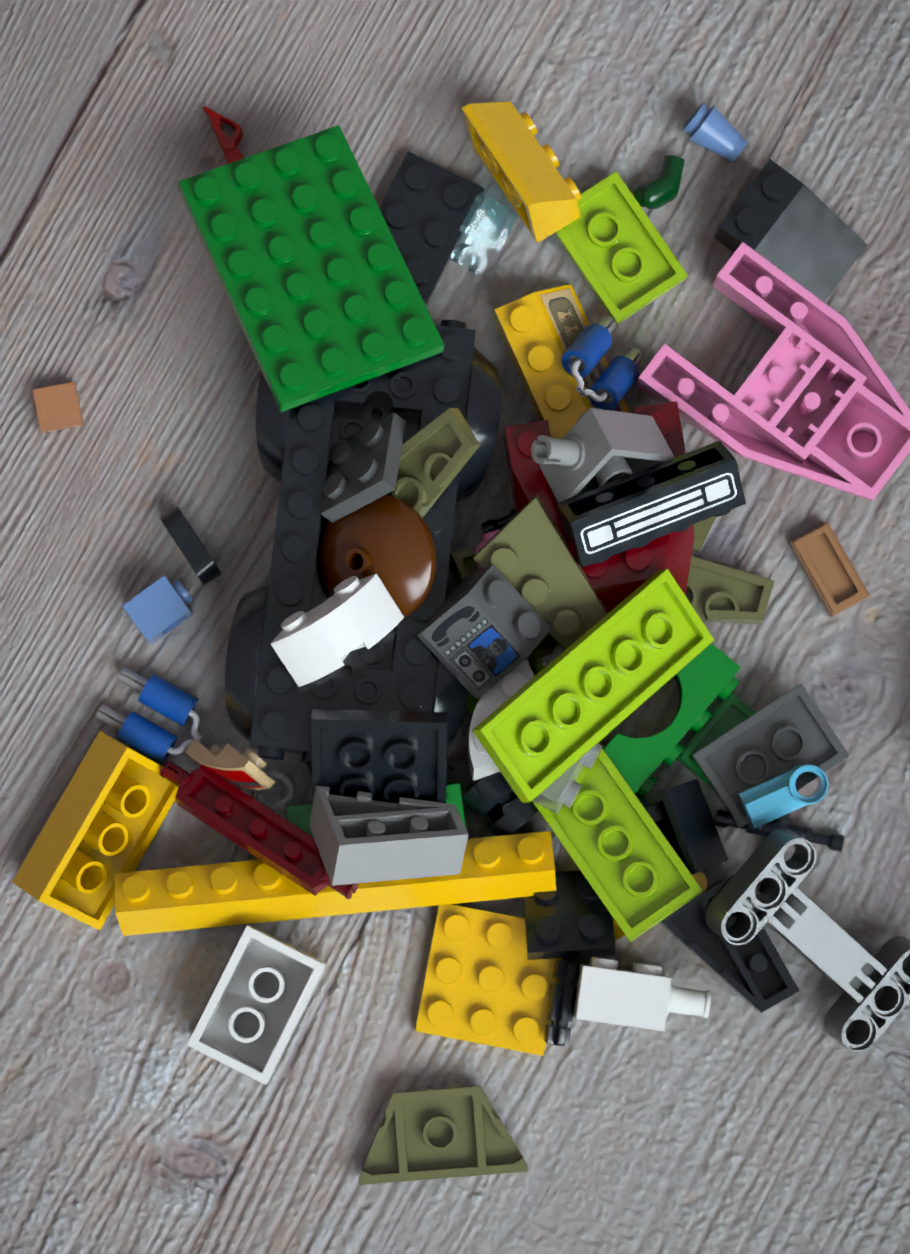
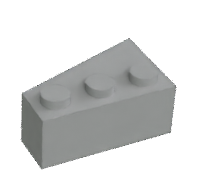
[309,786,469,886]

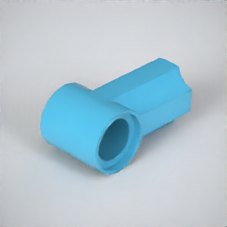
[738,763,829,828]

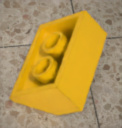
[462,101,582,243]

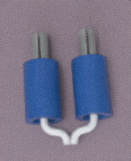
[561,316,643,410]
[96,667,202,764]

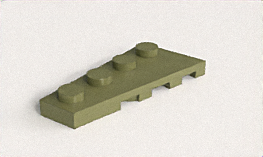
[358,408,480,568]
[473,494,609,649]
[685,556,774,625]

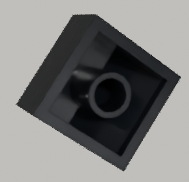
[639,779,728,875]

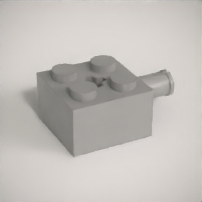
[531,408,674,503]

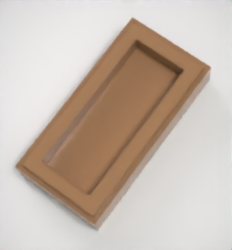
[788,521,870,618]

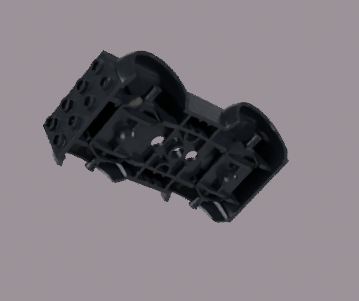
[225,320,500,764]

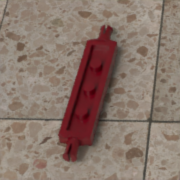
[160,761,358,899]

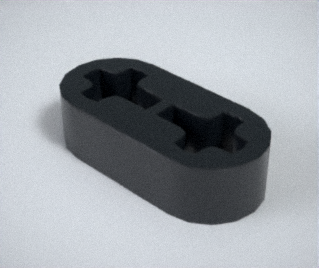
[160,506,222,585]

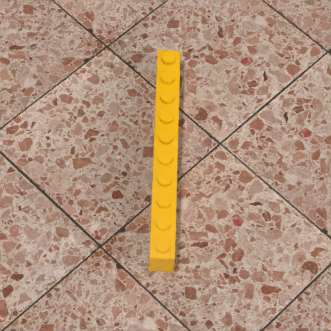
[114,831,556,936]

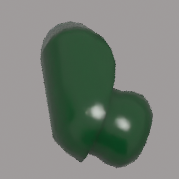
[634,155,685,210]

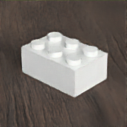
[187,925,328,1085]

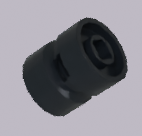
[462,772,539,836]

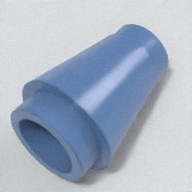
[683,103,748,162]

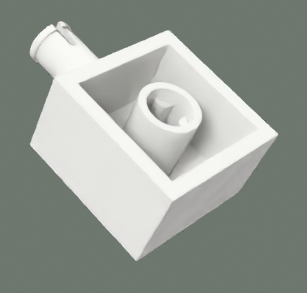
[573,957,711,1031]

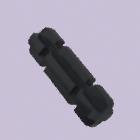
[544,959,580,1046]

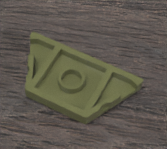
[359,1085,528,1185]

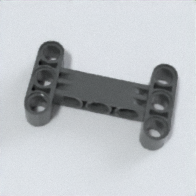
[705,829,910,1052]

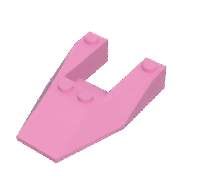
[635,242,910,501]

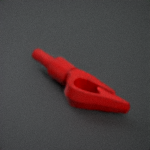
[203,106,244,164]

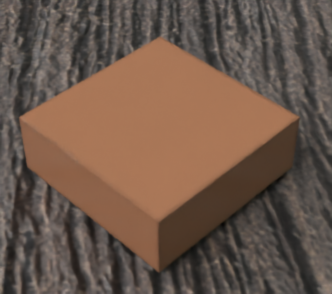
[32,382,84,433]

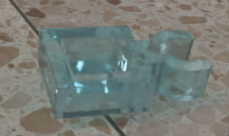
[451,193,518,275]

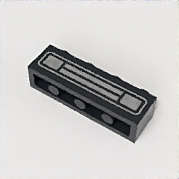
[557,440,746,567]

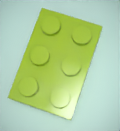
[553,171,688,326]

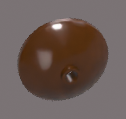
[317,494,436,620]

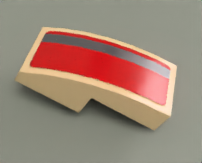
[184,739,275,790]

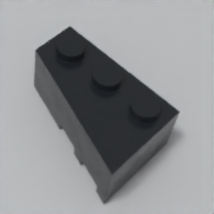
[659,875,800,1013]

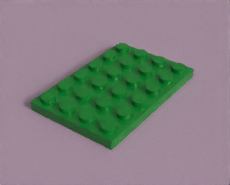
[178,125,444,413]

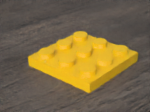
[415,904,562,1056]

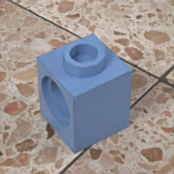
[122,576,193,644]

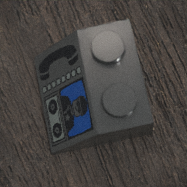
[417,565,552,699]

